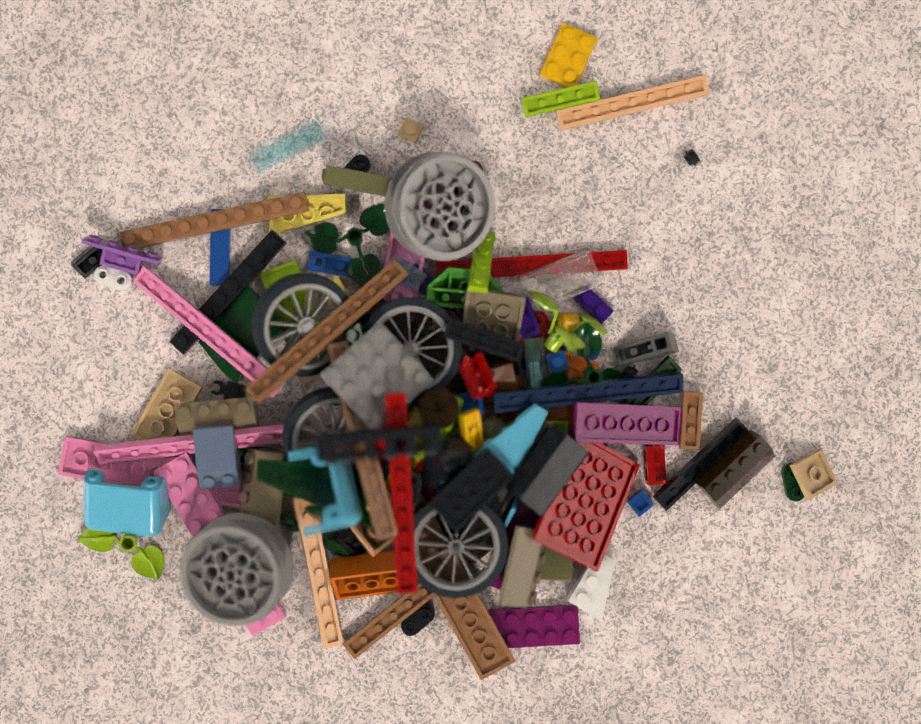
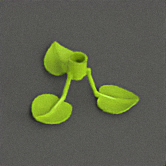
[527,291,608,353]
[78,528,164,580]

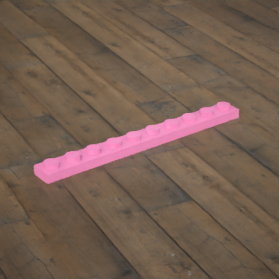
[133,266,283,398]
[93,424,284,464]

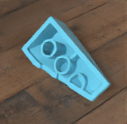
[472,404,548,476]

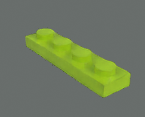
[521,81,600,117]
[468,232,495,293]

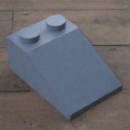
[193,424,243,490]

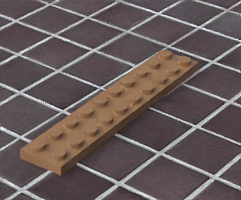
[391,492,515,680]

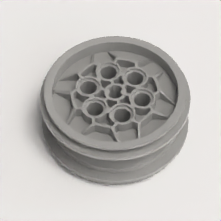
[385,152,495,261]
[180,513,294,626]

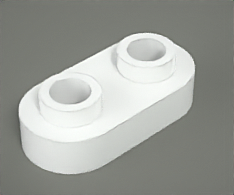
[94,266,133,291]

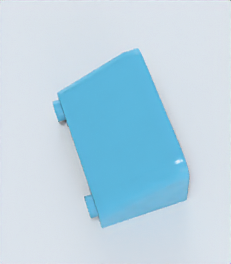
[84,468,171,537]

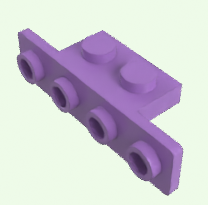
[81,235,163,275]

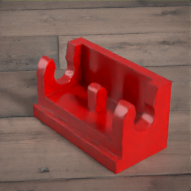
[459,352,497,400]
[643,445,667,485]

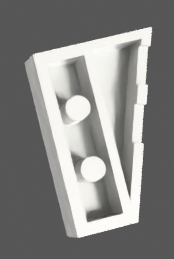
[566,553,615,621]

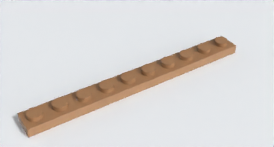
[120,192,310,248]
[244,260,408,404]
[327,341,398,541]
[343,534,493,659]

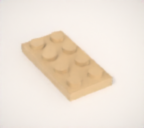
[131,368,203,440]

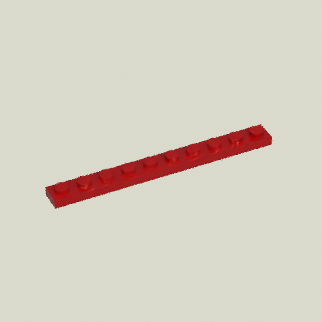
[436,250,628,278]
[385,392,418,594]

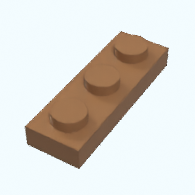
[679,391,703,450]

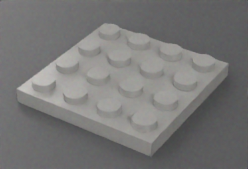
[320,321,434,429]

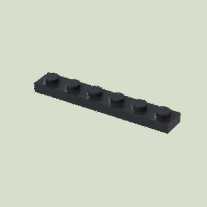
[653,417,749,511]

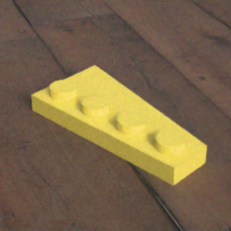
[268,194,347,234]

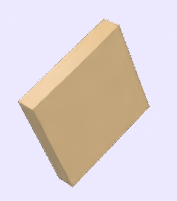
[789,448,837,500]

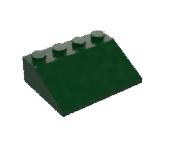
[199,286,289,383]

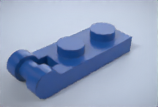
[306,251,353,278]

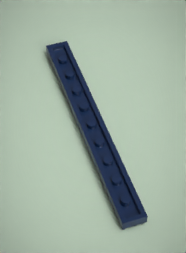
[493,372,683,413]

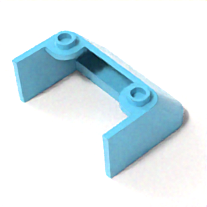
[288,446,362,537]

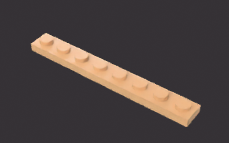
[556,75,710,131]
[293,498,343,649]

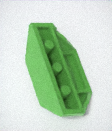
[426,267,504,309]

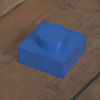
[545,350,569,373]
[627,489,654,517]

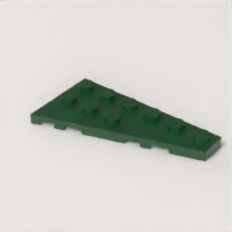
[256,459,373,529]

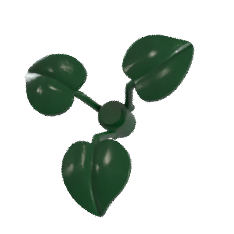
[304,204,390,285]
[543,323,623,386]
[279,504,352,557]

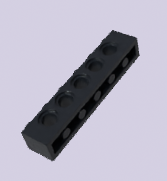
[316,423,443,464]

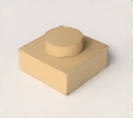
[398,117,424,144]

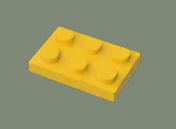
[539,22,598,88]

